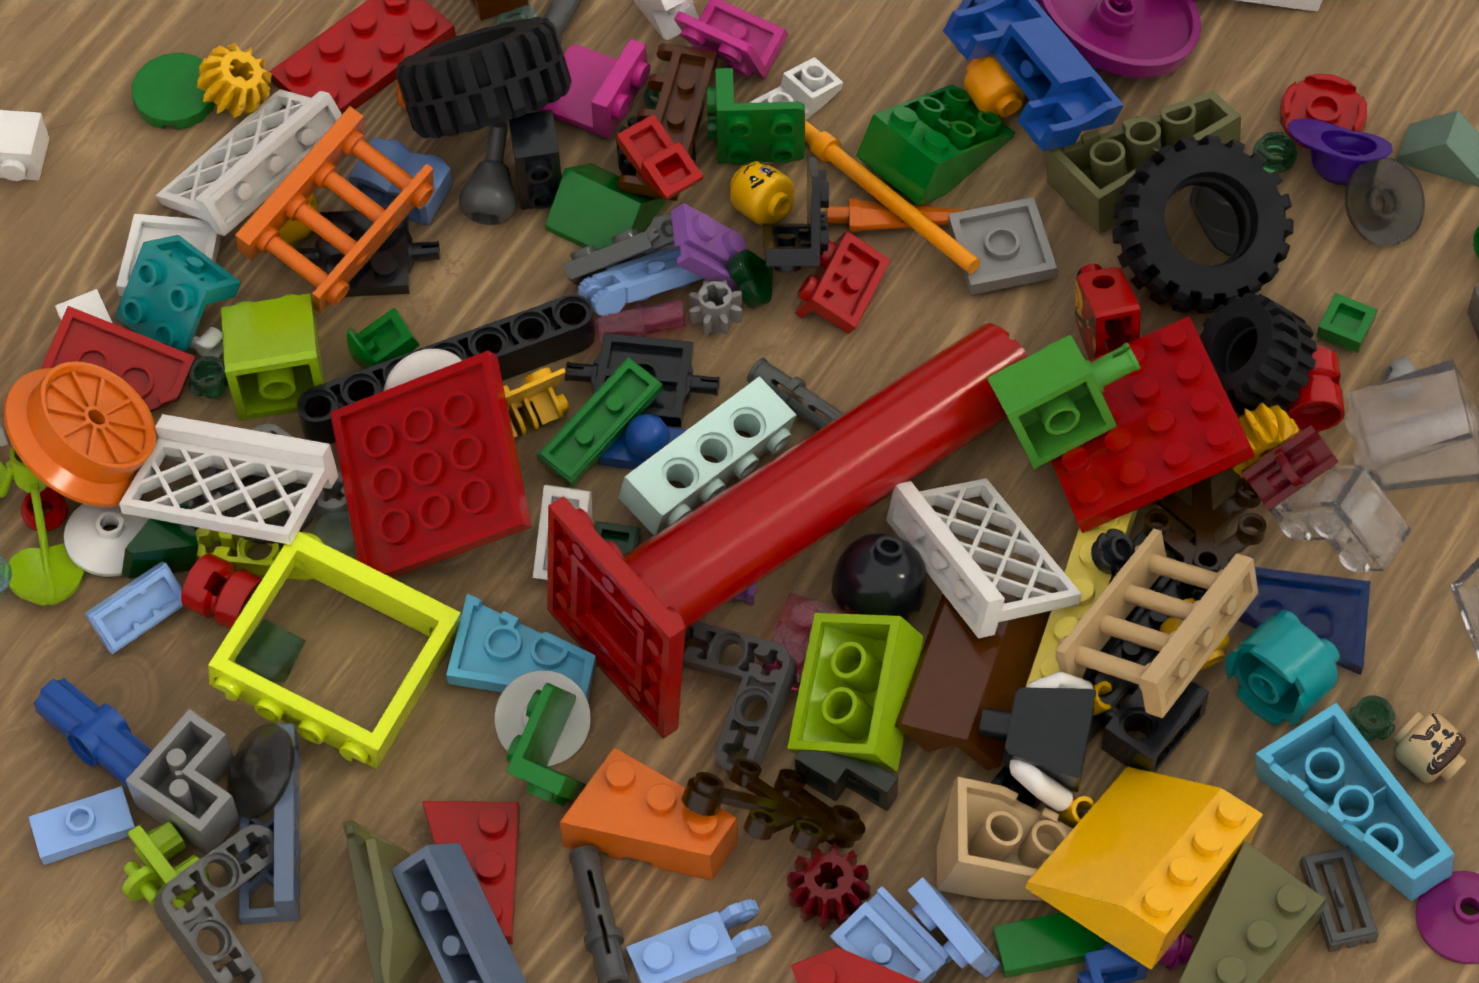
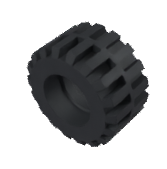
[1199,293,1317,415]

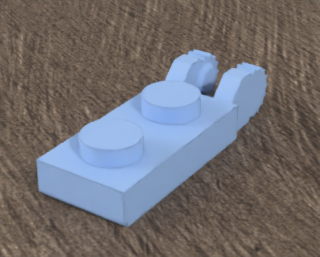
[577,246,704,317]
[626,899,772,983]

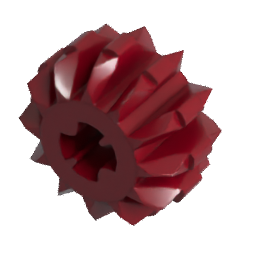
[787,843,871,930]

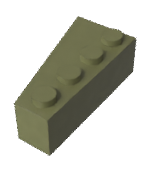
[1046,91,1241,234]
[1179,841,1326,983]

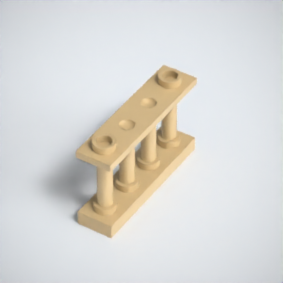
[1056,528,1258,718]

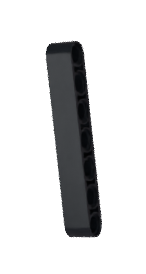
[297,294,595,444]

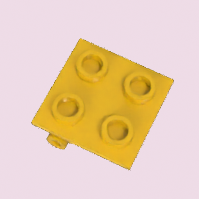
[503,367,570,438]

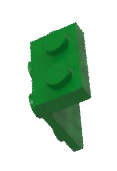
[707,68,805,165]
[506,683,587,806]

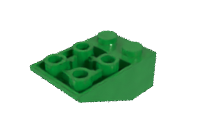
[856,84,1015,206]

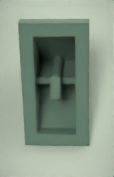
[1396,110,1479,187]

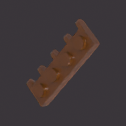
[617,43,718,201]

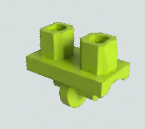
[122,821,211,909]

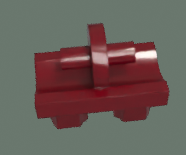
[1241,422,1338,511]

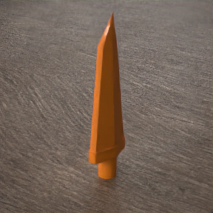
[826,199,966,232]

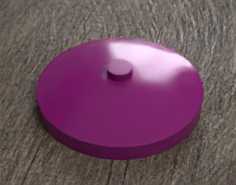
[1035,0,1201,78]

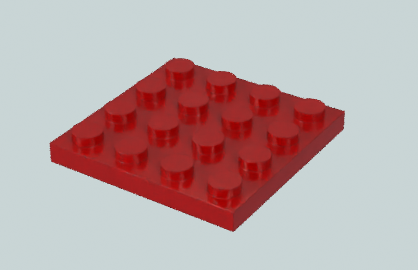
[1051,316,1255,533]
[330,351,532,578]

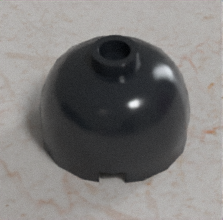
[831,533,927,621]

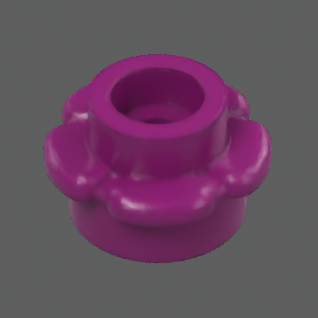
[1157,929,1193,971]

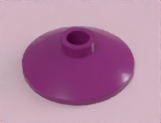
[1416,871,1479,964]

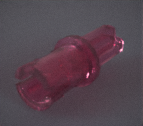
[595,299,686,342]

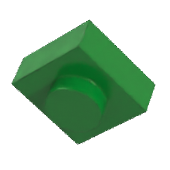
[1316,293,1377,353]

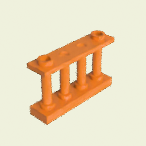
[235,106,435,314]

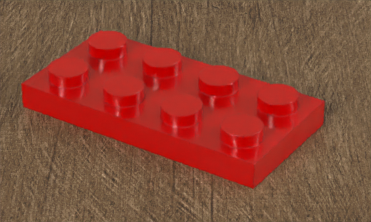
[269,0,456,114]

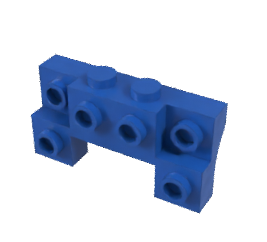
[943,0,1124,151]

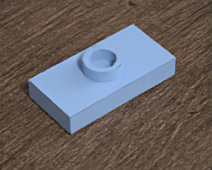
[84,561,183,654]
[28,786,135,865]

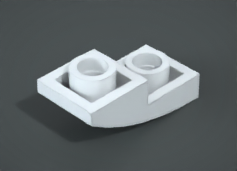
[749,57,843,120]

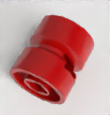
[1284,346,1345,432]
[181,552,263,630]

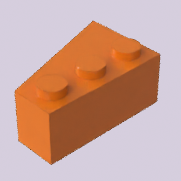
[559,747,738,880]

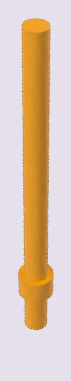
[805,120,981,274]

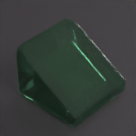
[235,619,306,683]

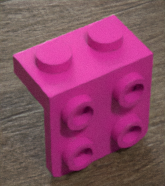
[674,0,788,79]
[537,39,651,139]

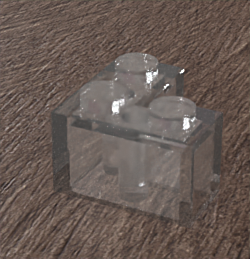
[1269,465,1411,572]

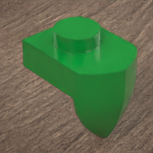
[347,307,420,369]

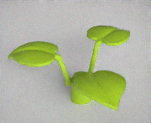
[0,447,85,606]

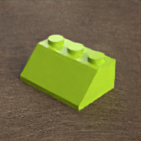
[787,613,923,772]

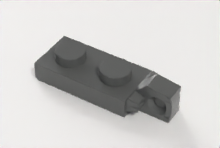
[563,213,675,285]

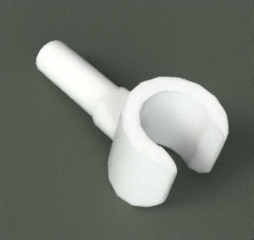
[190,327,224,362]

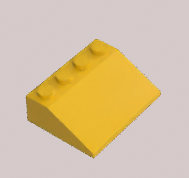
[1025,767,1263,970]

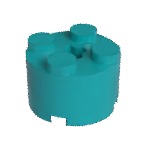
[1225,610,1340,726]

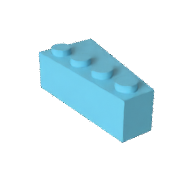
[1255,703,1454,901]

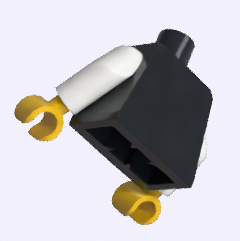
[978,672,1112,827]

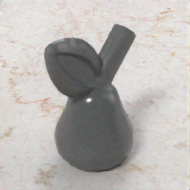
[459,122,517,225]

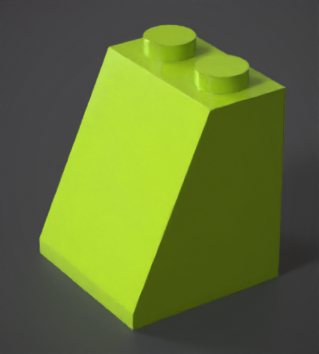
[221,293,325,421]

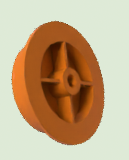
[3,362,156,507]

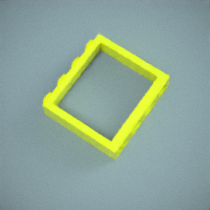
[208,532,461,769]

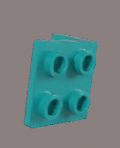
[116,235,241,353]

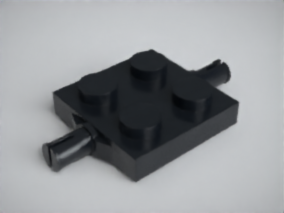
[296,209,440,297]
[565,333,720,427]

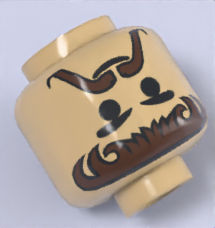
[1393,711,1467,783]

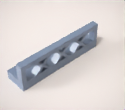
[239,723,300,924]

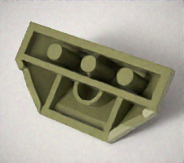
[343,820,432,983]

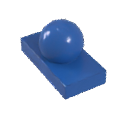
[599,414,687,470]

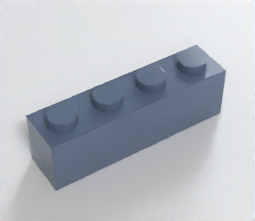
[391,843,527,983]

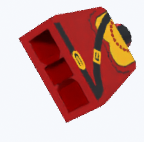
[1075,263,1141,360]

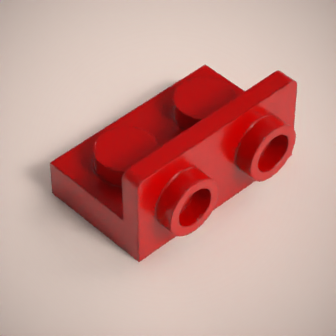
[795,231,891,334]

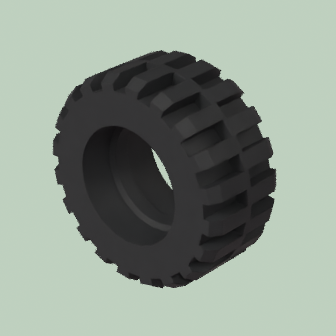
[395,17,572,138]
[1112,135,1294,314]

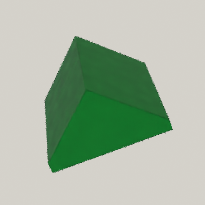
[545,163,666,250]

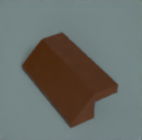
[895,591,1051,771]

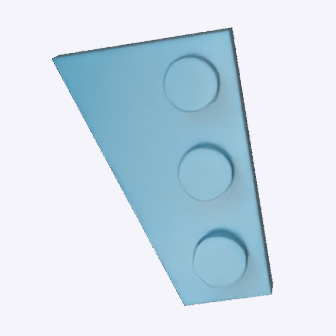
[446,593,597,701]

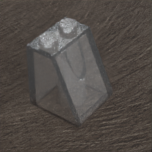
[1344,359,1479,492]

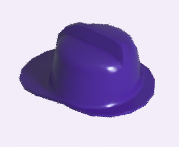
[1288,118,1393,188]

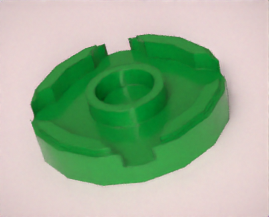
[132,53,216,129]

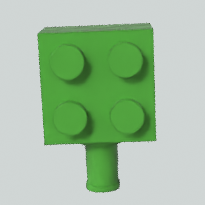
[987,334,1141,469]

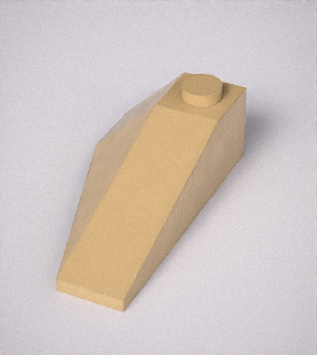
[937,777,1073,901]

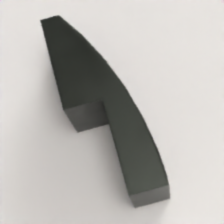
[795,751,898,811]

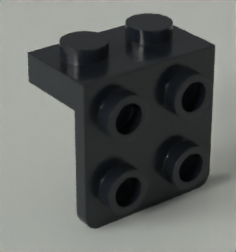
[763,157,829,272]

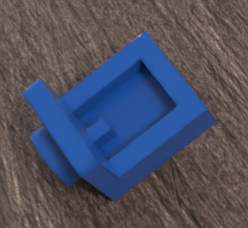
[1076,943,1147,983]

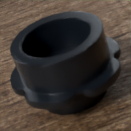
[1091,529,1135,574]

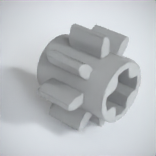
[689,280,742,335]

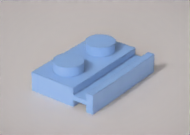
[908,877,1001,978]
[830,886,952,983]

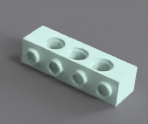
[618,376,796,535]

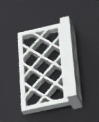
[156,89,342,236]
[119,414,338,545]
[886,478,1081,639]

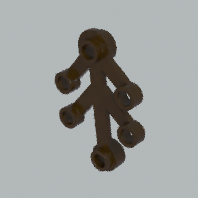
[1143,476,1267,591]
[681,758,866,851]

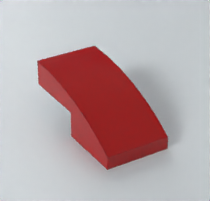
[616,114,704,201]

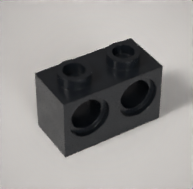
[509,110,562,210]
[1101,681,1209,773]

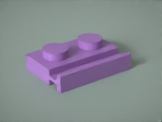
[671,203,747,292]

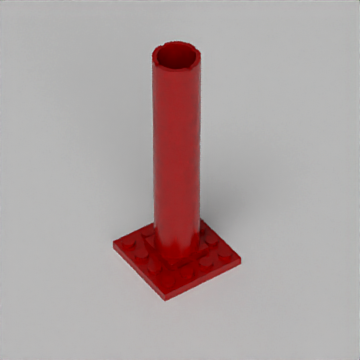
[547,323,1028,739]

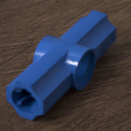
[34,678,152,789]

